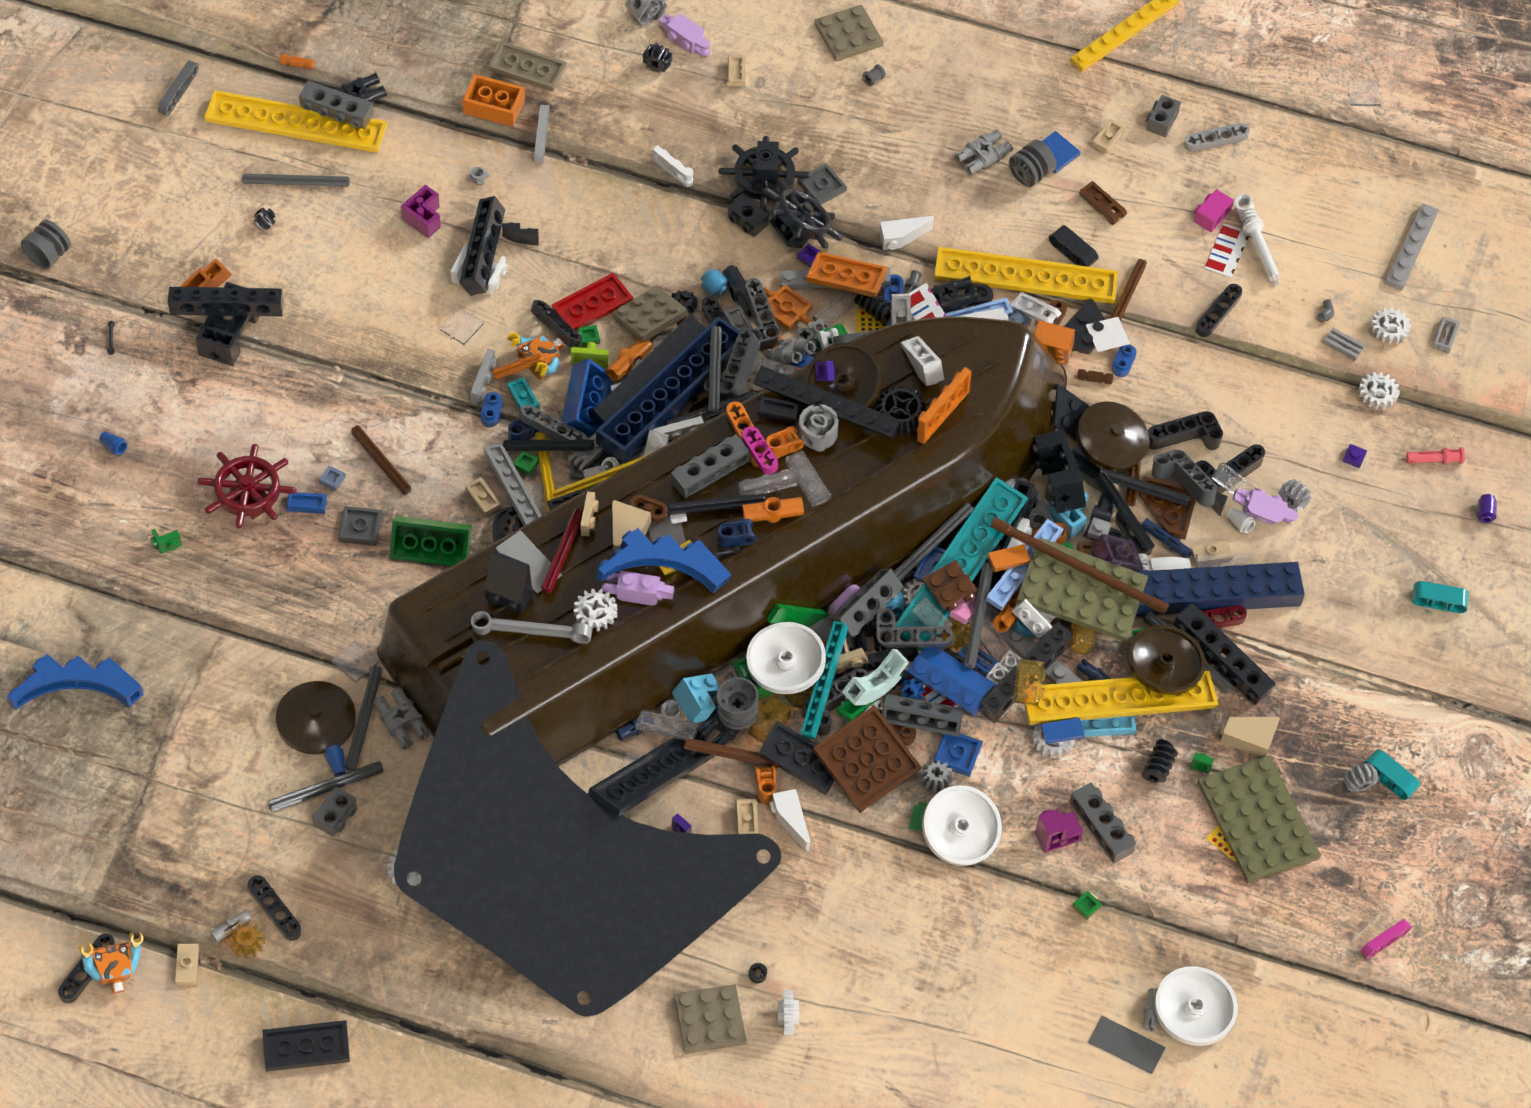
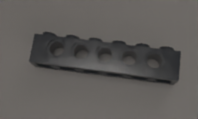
[459,196,506,296]
[168,287,284,317]
[974,479,1038,592]
[1173,603,1276,705]
[980,622,1073,723]

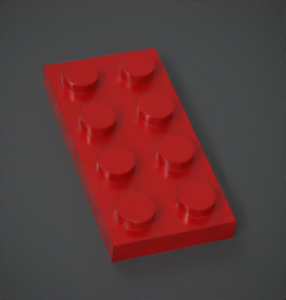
[552,272,633,331]

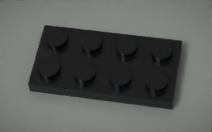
[757,721,834,795]
[262,1020,350,1072]

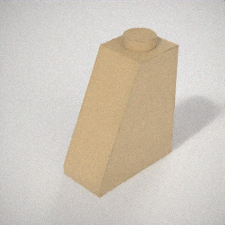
[612,500,651,552]
[1219,717,1280,758]

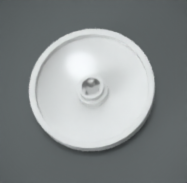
[746,622,826,694]
[922,785,1002,866]
[1154,966,1238,1046]

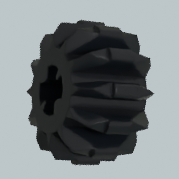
[643,43,673,73]

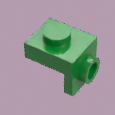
[150,529,182,554]
[909,801,928,832]

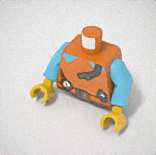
[507,332,564,380]
[78,932,143,994]

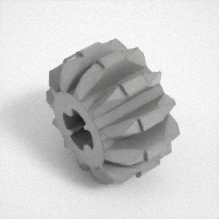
[1278,479,1312,511]
[919,759,953,794]
[1343,763,1379,793]

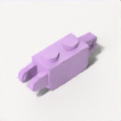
[659,14,710,57]
[1232,488,1298,525]
[601,571,674,605]

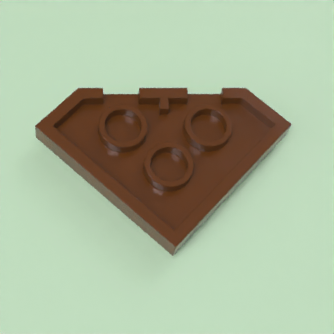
[1139,476,1196,540]

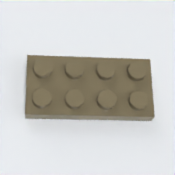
[488,41,567,92]

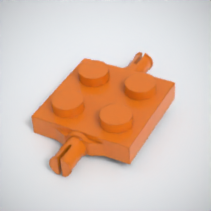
[764,285,813,331]

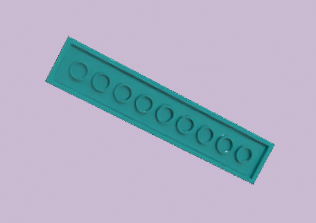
[896,477,1028,652]

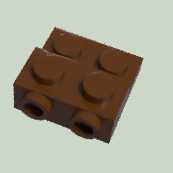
[922,560,977,612]

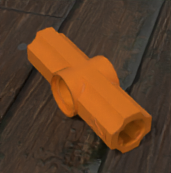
[606,339,653,382]
[742,497,804,523]
[992,590,1020,633]

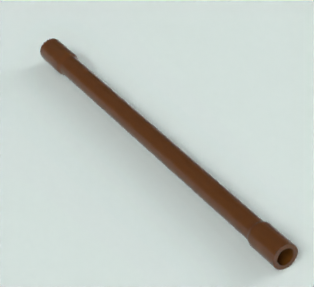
[990,517,1169,614]

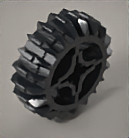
[875,385,927,436]

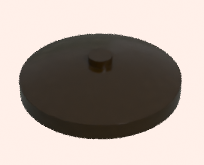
[805,343,883,419]
[1076,401,1149,471]
[1127,625,1205,695]
[276,681,356,754]

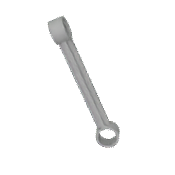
[471,611,592,644]

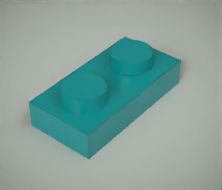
[507,377,540,411]

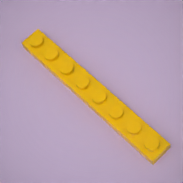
[1070,0,1180,72]

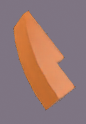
[180,258,232,287]

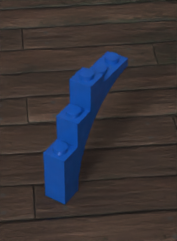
[596,528,731,593]
[7,654,144,710]

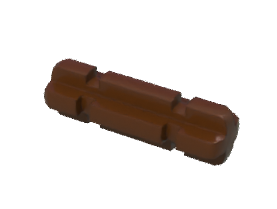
[1077,369,1114,384]

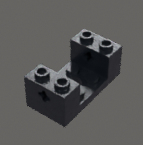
[196,281,260,366]
[1032,429,1086,514]

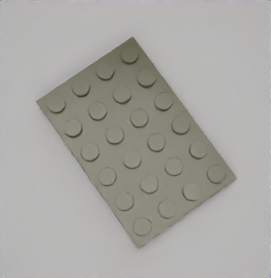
[1016,537,1148,642]
[1197,755,1321,883]

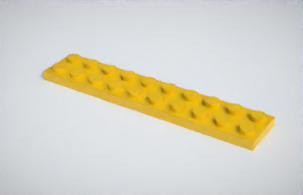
[204,90,387,153]
[934,247,1118,304]
[1021,671,1219,725]

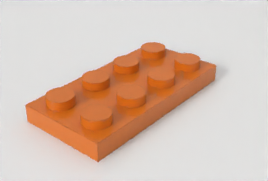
[806,251,888,298]
[917,367,971,444]

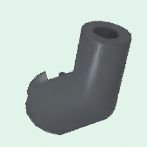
[1317,299,1335,322]

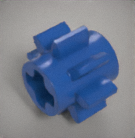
[899,677,926,700]

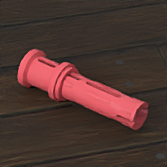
[1406,447,1465,464]

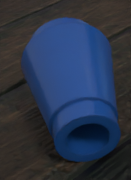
[99,431,127,455]
[324,745,346,776]

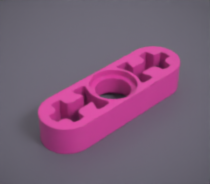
[742,427,778,474]
[1360,919,1412,959]

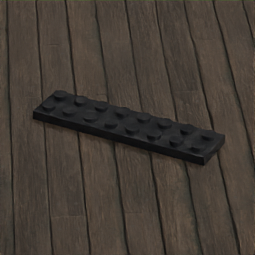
[588,728,715,817]

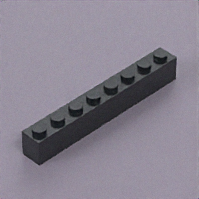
[589,314,705,426]

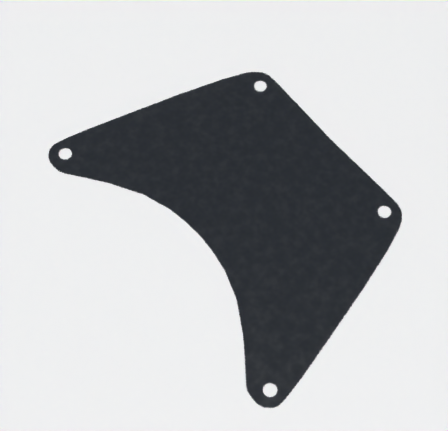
[394,640,781,1016]

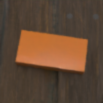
[987,544,1031,572]

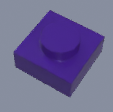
[797,243,821,268]
[815,361,834,381]
[1342,444,1367,468]
[672,813,692,833]

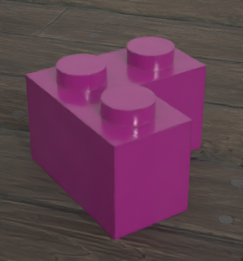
[401,184,441,238]
[1035,809,1083,853]

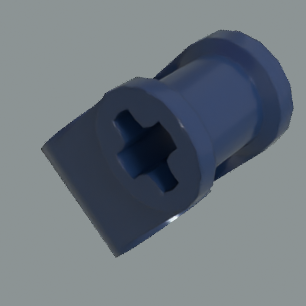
[508,414,542,440]
[717,519,757,548]

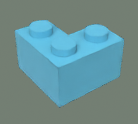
[1047,492,1088,539]
[672,674,720,724]

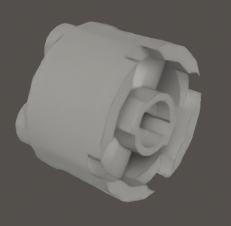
[625,0,667,26]
[799,404,838,452]

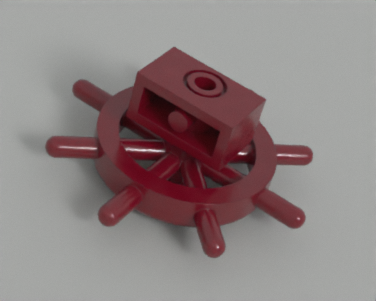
[197,444,297,529]

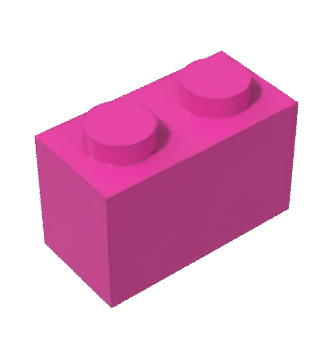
[1194,189,1234,233]

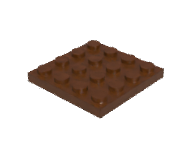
[812,706,922,813]

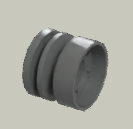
[1009,139,1057,187]
[21,220,71,269]
[717,677,759,730]

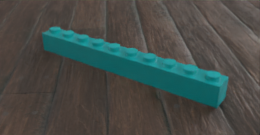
[801,621,848,740]

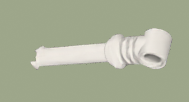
[1234,194,1280,286]

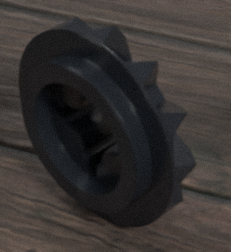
[964,283,993,306]
[671,289,698,314]

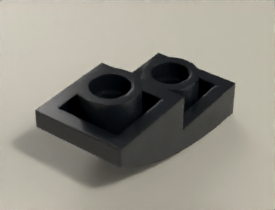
[502,222,539,245]

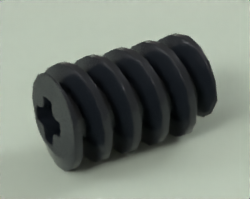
[854,293,892,325]
[1142,739,1178,783]

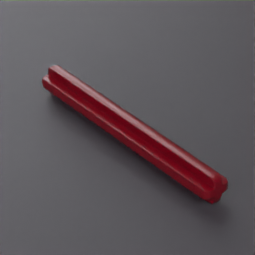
[541,508,583,593]

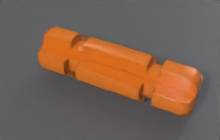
[280,54,315,70]

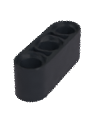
[1049,225,1099,267]

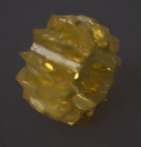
[941,619,971,650]
[1070,624,1097,654]
[229,923,265,959]

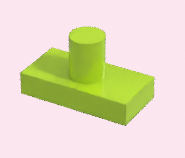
[571,342,609,368]

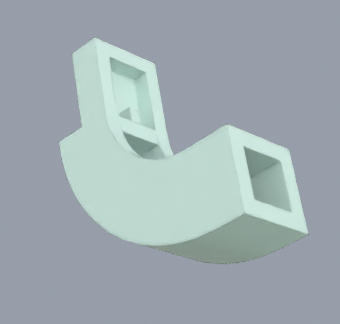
[842,649,909,705]

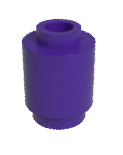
[1477,494,1497,523]

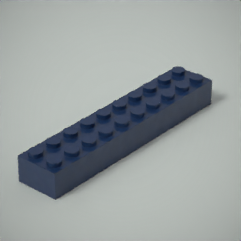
[596,316,740,464]
[1136,562,1305,616]

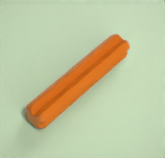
[493,353,545,379]

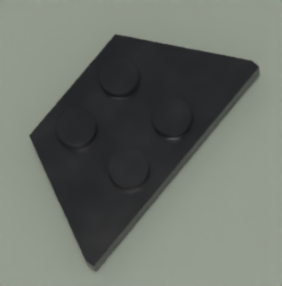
[1064,299,1106,355]
[1051,384,1090,443]

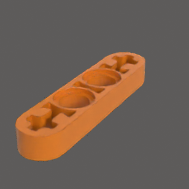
[726,401,767,467]

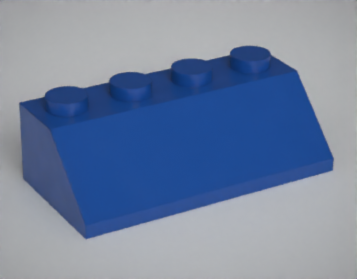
[561,358,613,438]
[907,647,996,717]

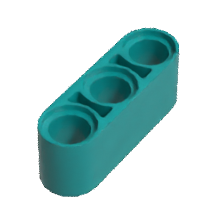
[1412,581,1469,613]
[1363,749,1420,800]

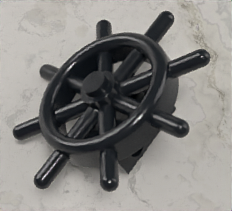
[718,136,811,211]
[763,180,843,249]

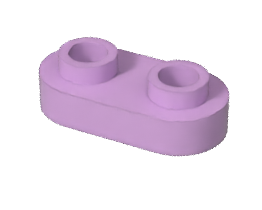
[830,585,861,615]

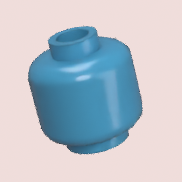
[700,269,728,296]
[885,591,906,618]

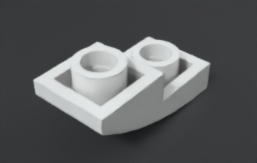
[1149,557,1191,571]
[986,650,1022,685]

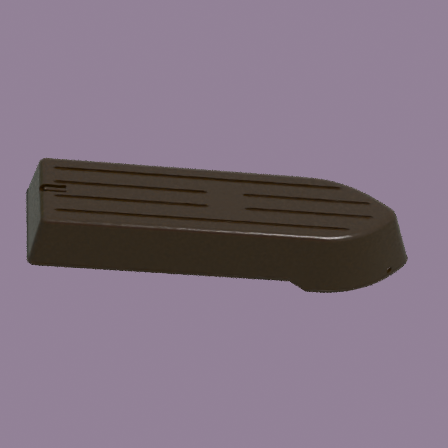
[377,317,1067,766]

